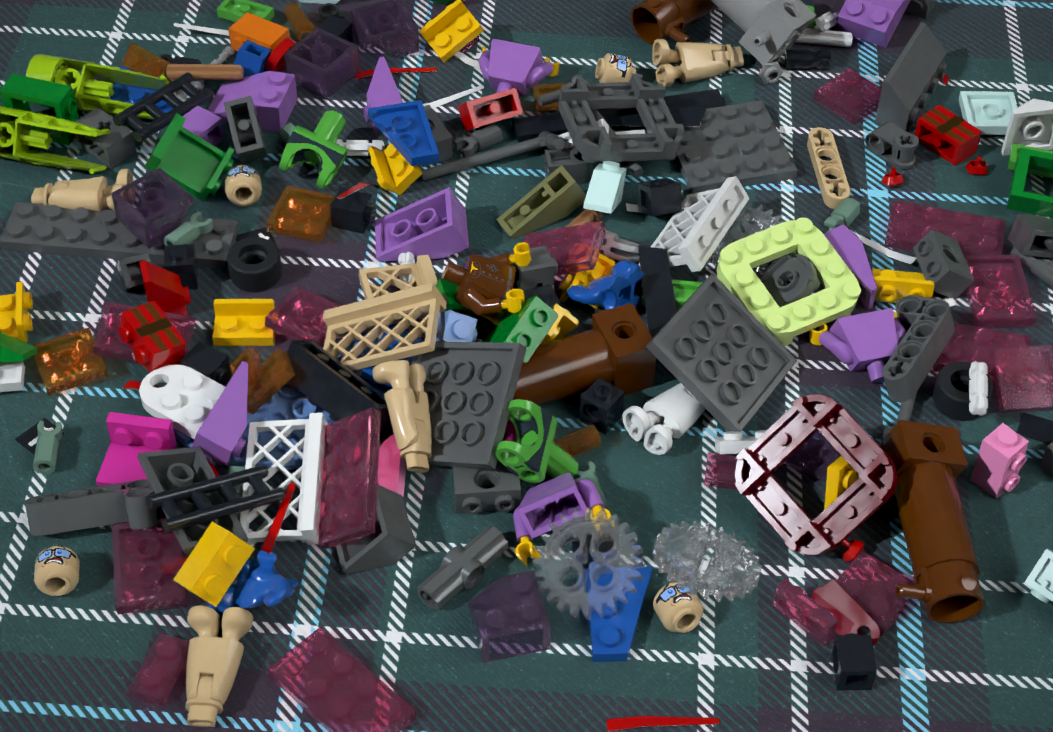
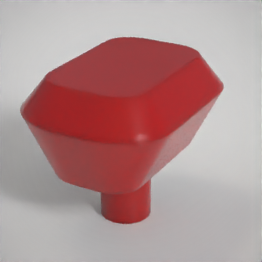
[966,157,988,175]
[881,167,904,187]
[841,539,864,563]

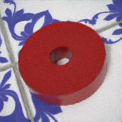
[264,37,299,72]

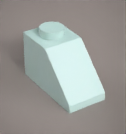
[583,161,627,214]

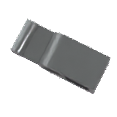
[544,147,618,185]

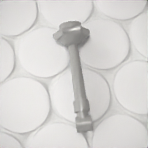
[758,61,784,84]

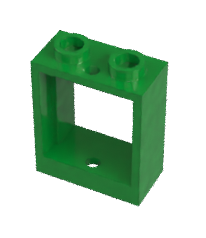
[0,74,79,145]
[1006,147,1053,218]

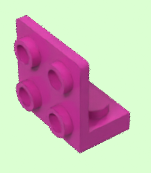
[96,412,177,486]

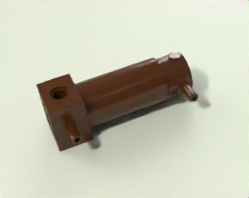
[630,0,718,45]
[513,303,656,406]
[880,420,985,623]

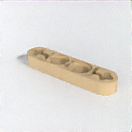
[807,127,850,209]

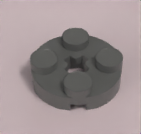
[762,254,820,307]

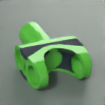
[279,110,348,190]
[496,399,578,483]

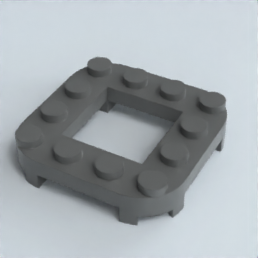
[558,73,684,163]

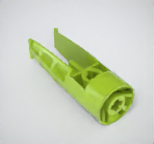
[26,54,170,119]
[0,106,110,174]

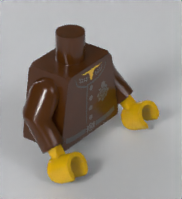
[442,242,531,324]

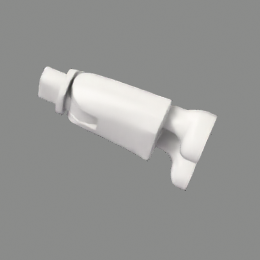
[622,383,706,455]

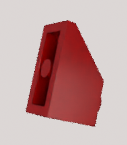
[139,261,192,320]

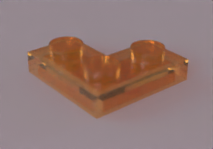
[229,346,295,414]

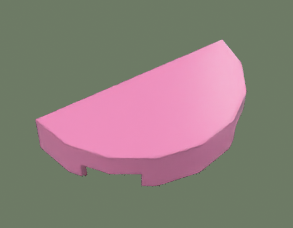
[374,434,406,497]

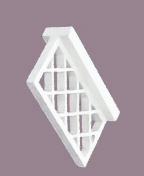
[638,176,750,272]
[240,412,330,545]

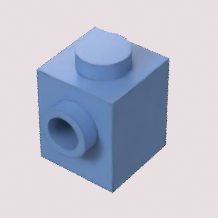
[436,310,477,342]

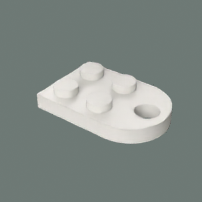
[139,365,226,439]

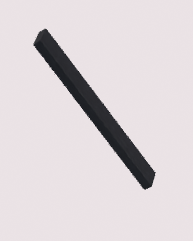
[512,89,726,143]

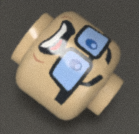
[595,53,636,83]
[225,165,262,207]
[34,546,80,596]
[653,581,704,633]

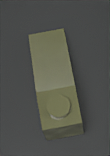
[496,165,586,239]

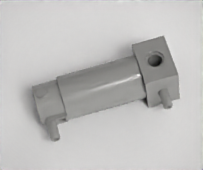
[711,0,816,66]

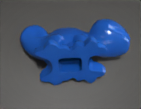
[567,260,644,310]
[207,550,298,621]

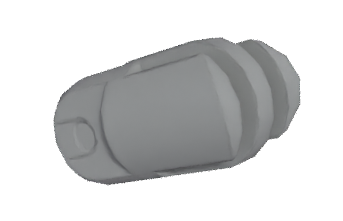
[578,225,640,263]

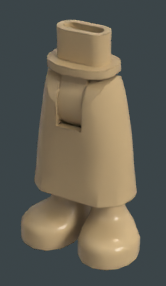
[652,39,744,88]
[31,169,134,212]
[372,360,432,473]
[185,605,253,727]

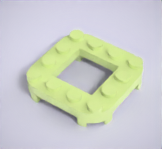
[716,217,861,346]

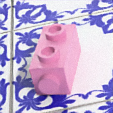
[970,423,1029,499]

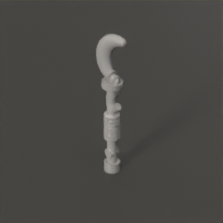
[176,46,235,102]

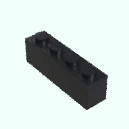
[277,340,391,442]

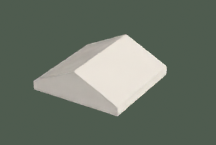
[1001,99,1053,156]

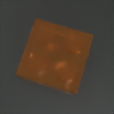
[266,186,335,243]
[33,328,108,396]

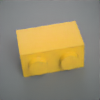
[173,522,255,607]

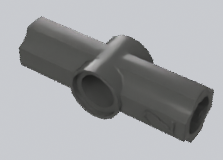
[417,526,508,610]

